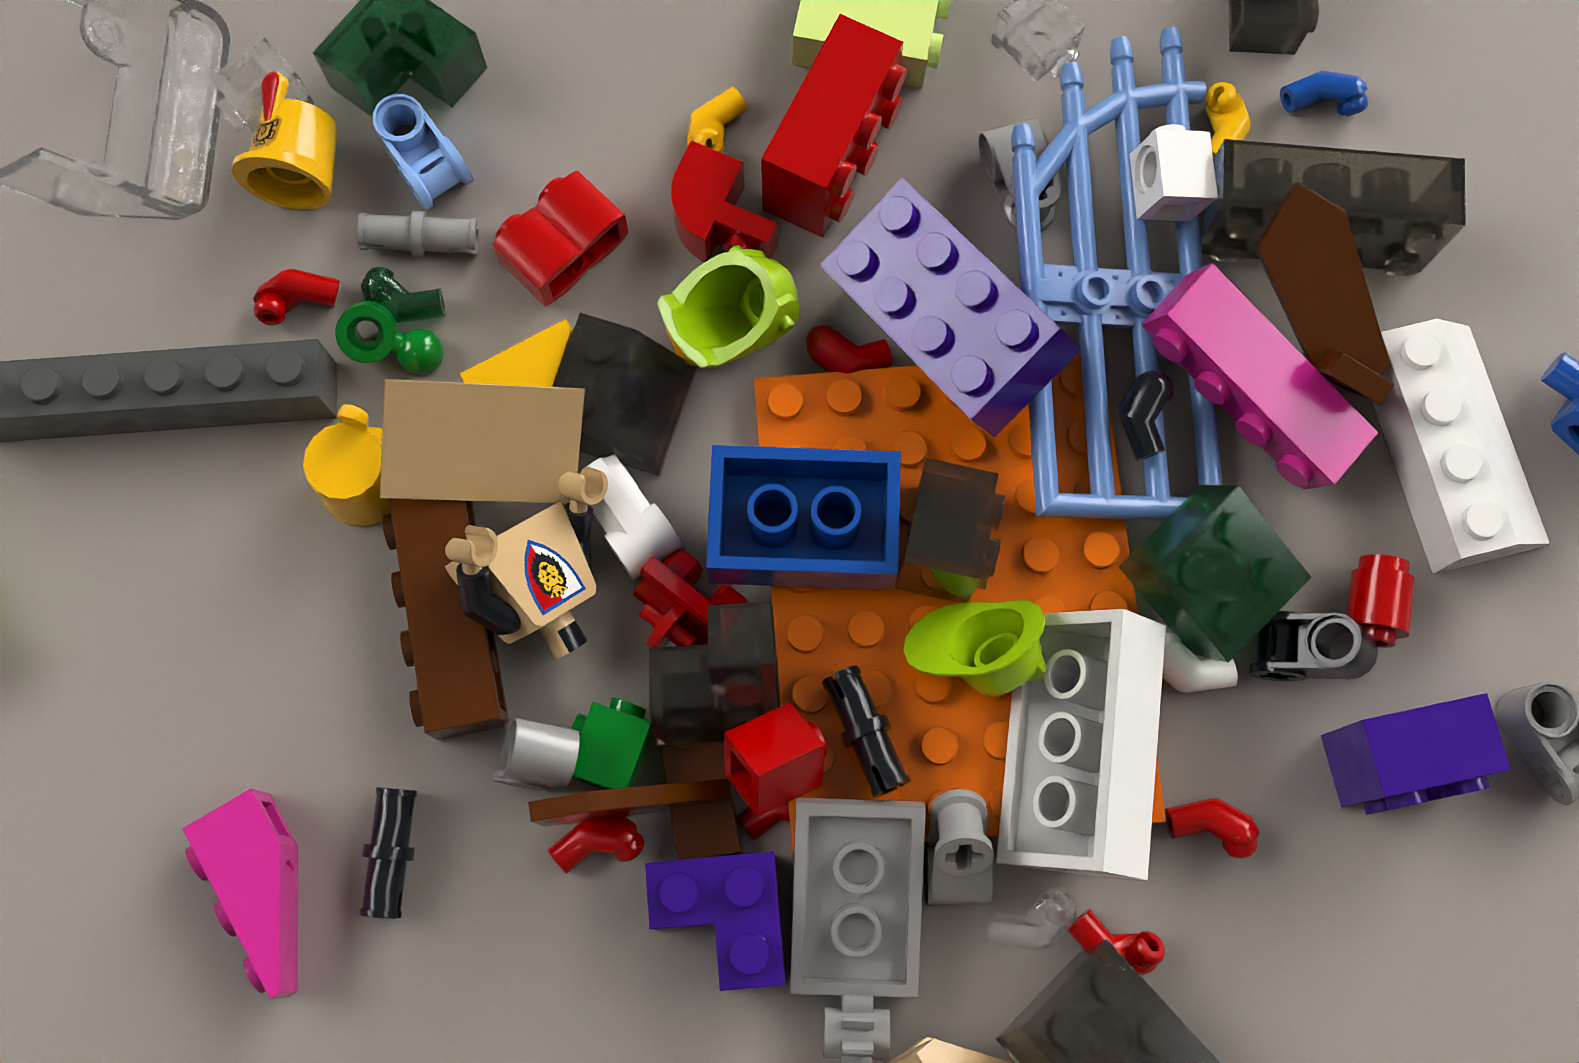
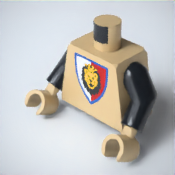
[445,467,608,660]

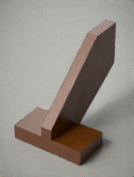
[1254,182,1395,405]
[528,728,742,860]

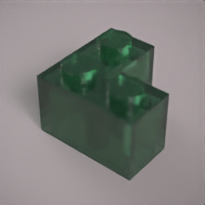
[313,0,488,118]

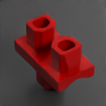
[633,549,747,662]

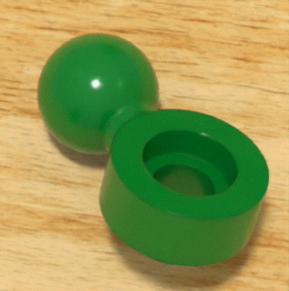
[335,301,444,375]

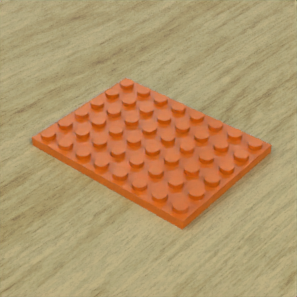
[754,353,1166,855]

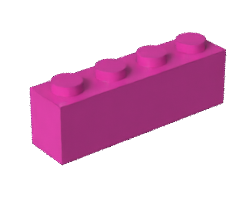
[1141,263,1378,490]

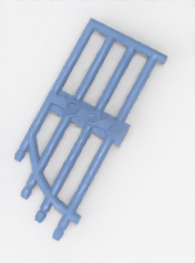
[1011,27,1245,522]

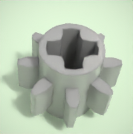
[823,994,890,1063]

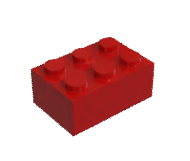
[761,14,907,238]

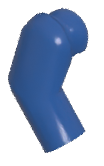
[1280,70,1368,116]

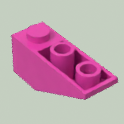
[182,788,298,999]

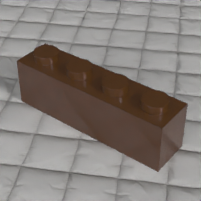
[382,499,509,740]

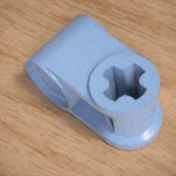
[373,94,474,211]

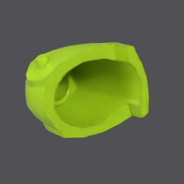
[657,245,800,368]

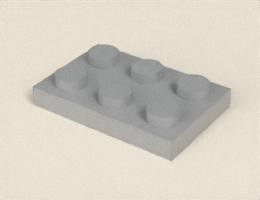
[790,797,926,998]

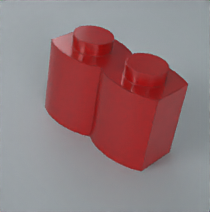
[492,170,629,307]

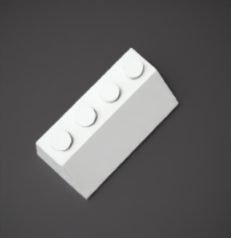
[1372,319,1550,574]
[996,609,1166,880]

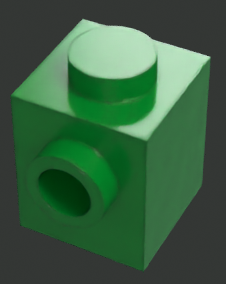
[571,697,656,790]

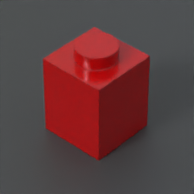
[724,702,827,817]

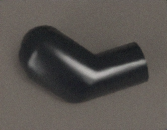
[1118,370,1174,461]

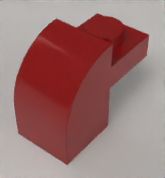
[671,140,778,262]

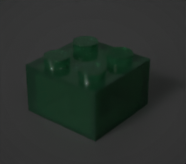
[1119,485,1312,663]

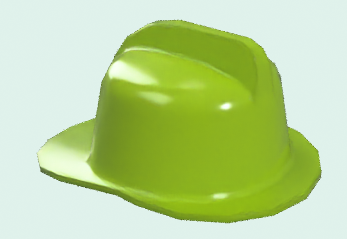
[903,600,1046,696]

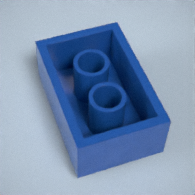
[706,445,901,590]

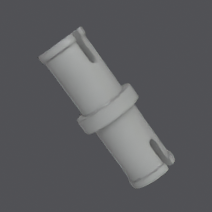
[357,211,479,257]

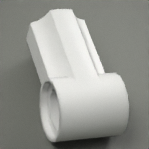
[580,454,683,581]

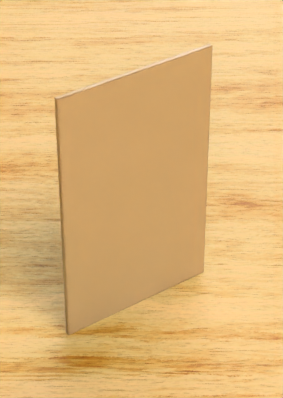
[380,379,585,503]

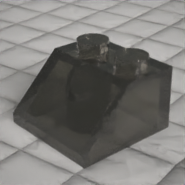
[552,312,697,477]

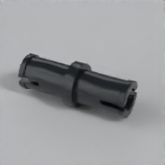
[822,666,911,798]
[360,787,417,919]

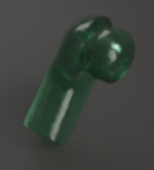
[361,267,446,324]

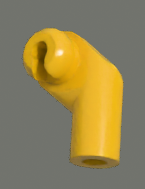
[1205,82,1251,170]
[687,86,747,153]

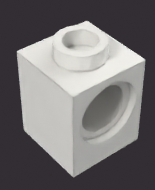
[1129,124,1218,222]

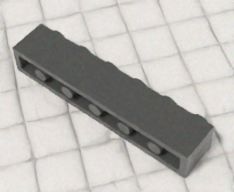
[0,339,337,442]

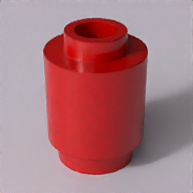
[1346,554,1415,648]

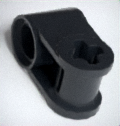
[1249,610,1378,681]

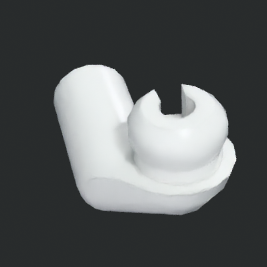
[1162,632,1238,693]

